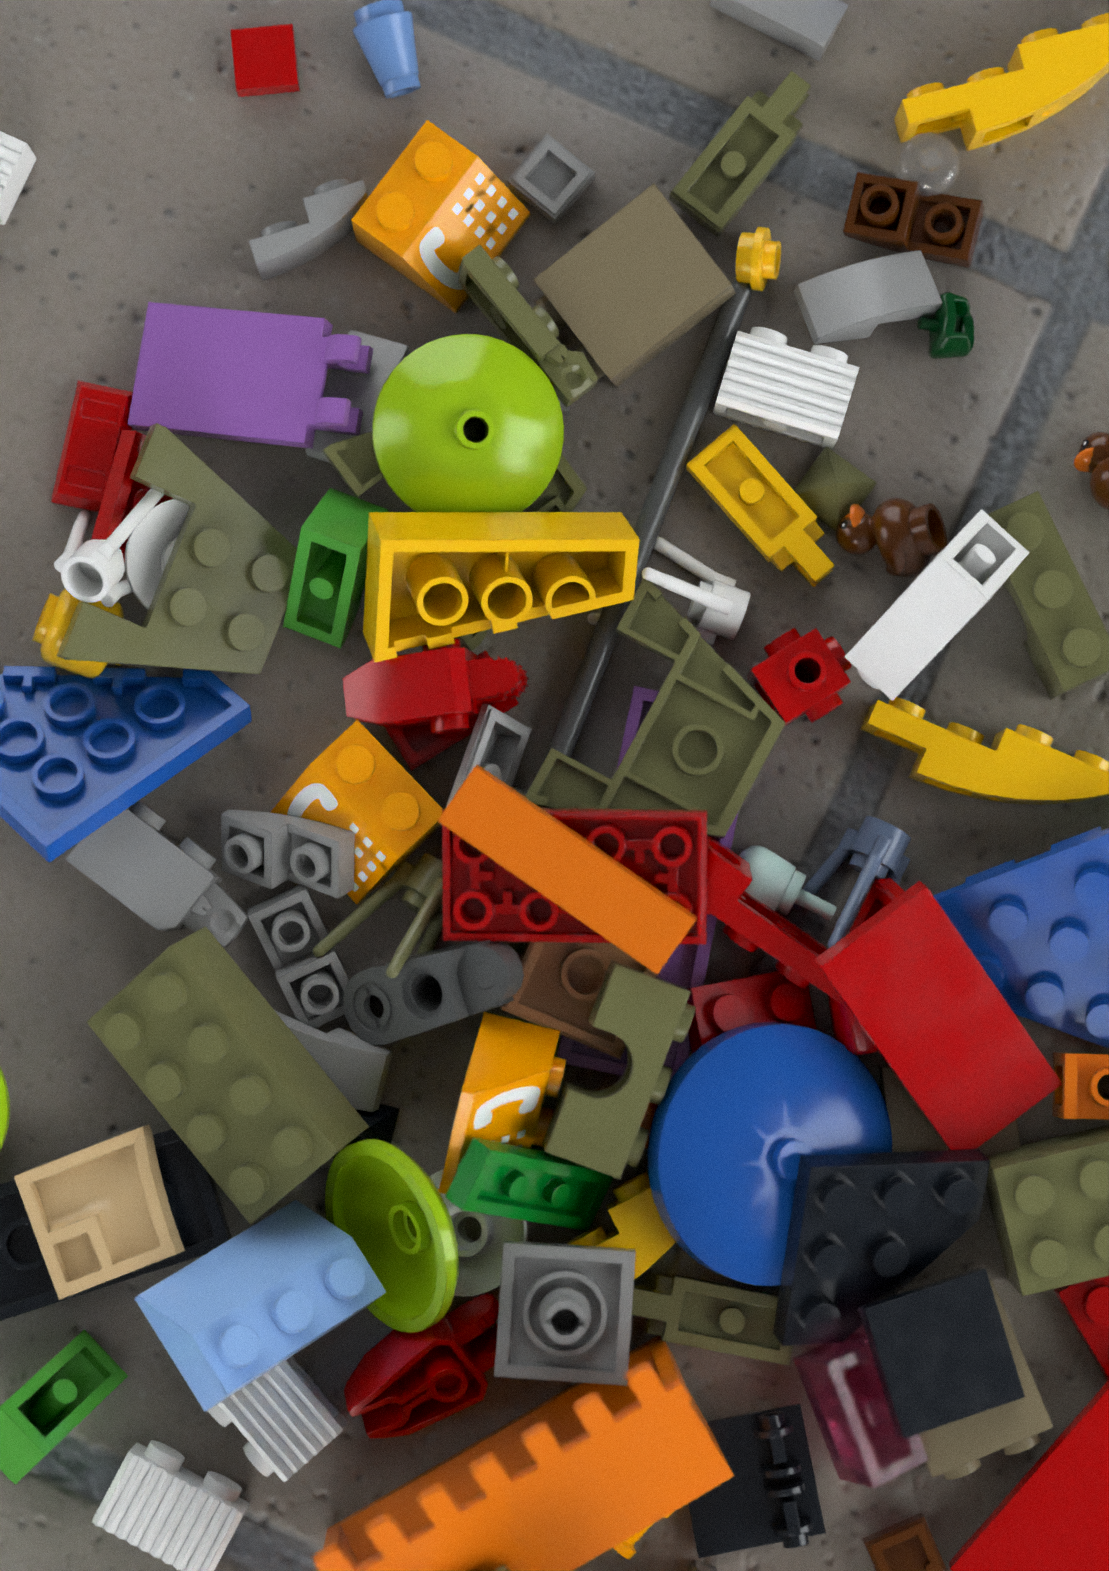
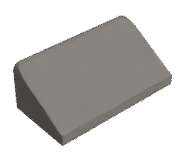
[710,0,849,62]
[440,704,532,825]

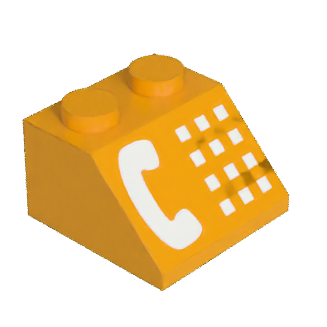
[351,120,530,313]
[270,720,443,905]
[438,1012,566,1194]

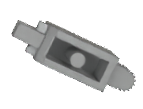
[65,800,249,947]

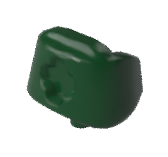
[918,292,974,359]

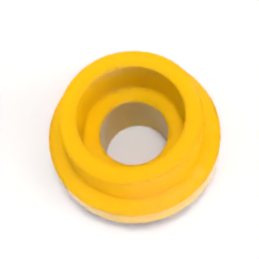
[735,227,781,291]

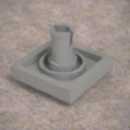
[494,1240,636,1386]

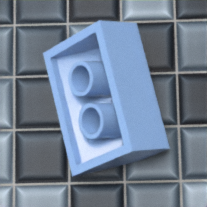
[135,1200,386,1412]

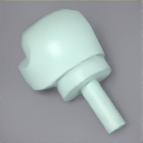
[739,845,837,921]

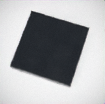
[858,1268,1025,1439]

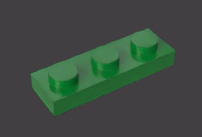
[445,1137,614,1231]

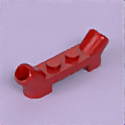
[707,835,878,1055]

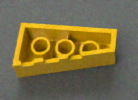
[363,512,640,663]

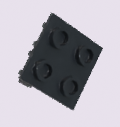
[688,1403,826,1558]

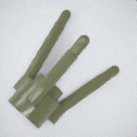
[313,854,443,978]

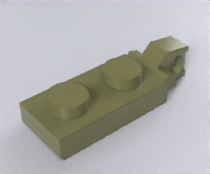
[669,71,811,238]
[458,245,598,408]
[632,1274,793,1365]

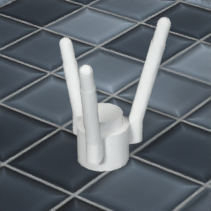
[54,488,164,607]
[587,536,750,645]

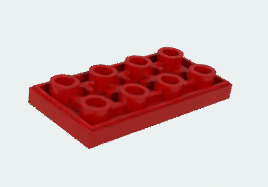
[442,807,707,944]
[814,881,1062,1150]
[948,1380,1109,1571]

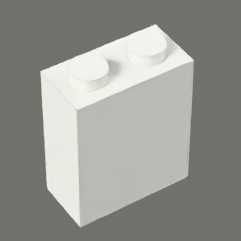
[845,509,1029,701]

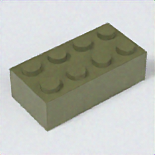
[87,926,369,1225]
[986,1125,1109,1296]

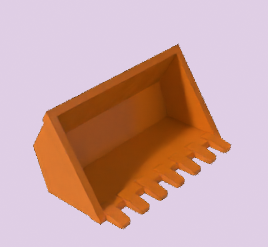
[313,1336,734,1571]

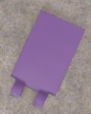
[128,302,373,449]

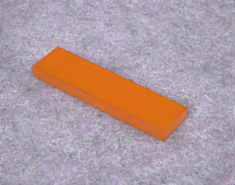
[437,764,697,975]

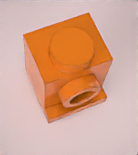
[1052,1052,1109,1120]

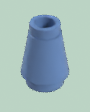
[352,0,421,98]

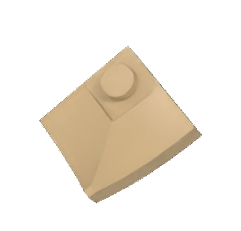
[14,1125,185,1300]

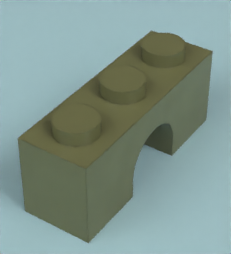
[988,491,1109,700]
[542,960,695,1179]

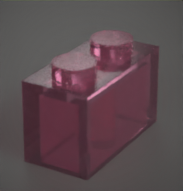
[793,1333,928,1488]

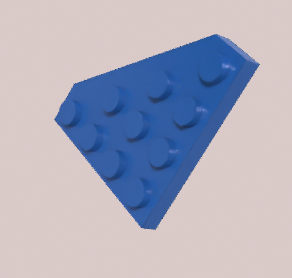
[0,666,252,863]
[933,826,1109,1049]

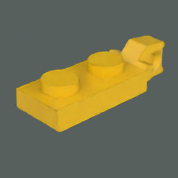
[686,424,835,587]

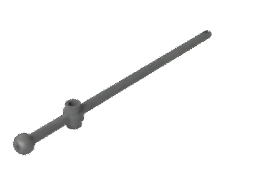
[461,280,752,944]

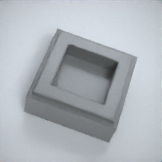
[507,134,595,225]

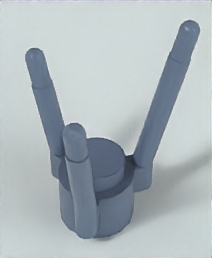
[793,816,911,949]

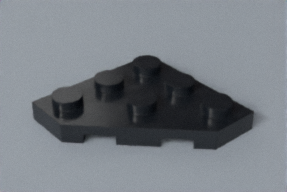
[773,1149,990,1346]

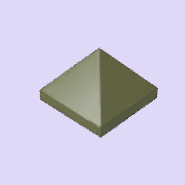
[794,447,877,532]

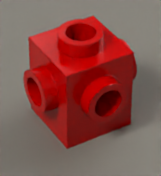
[747,628,852,727]

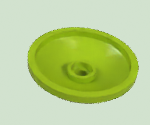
[372,334,564,512]
[325,1139,459,1333]

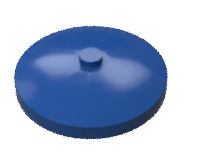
[648,1022,892,1286]

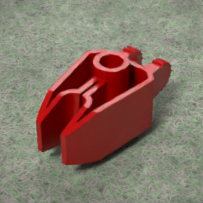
[342,638,529,734]
[343,1293,499,1438]

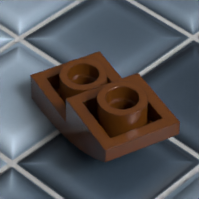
[843,172,984,268]

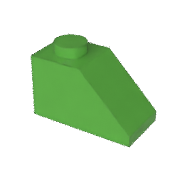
[283,488,389,648]
[0,1329,128,1485]

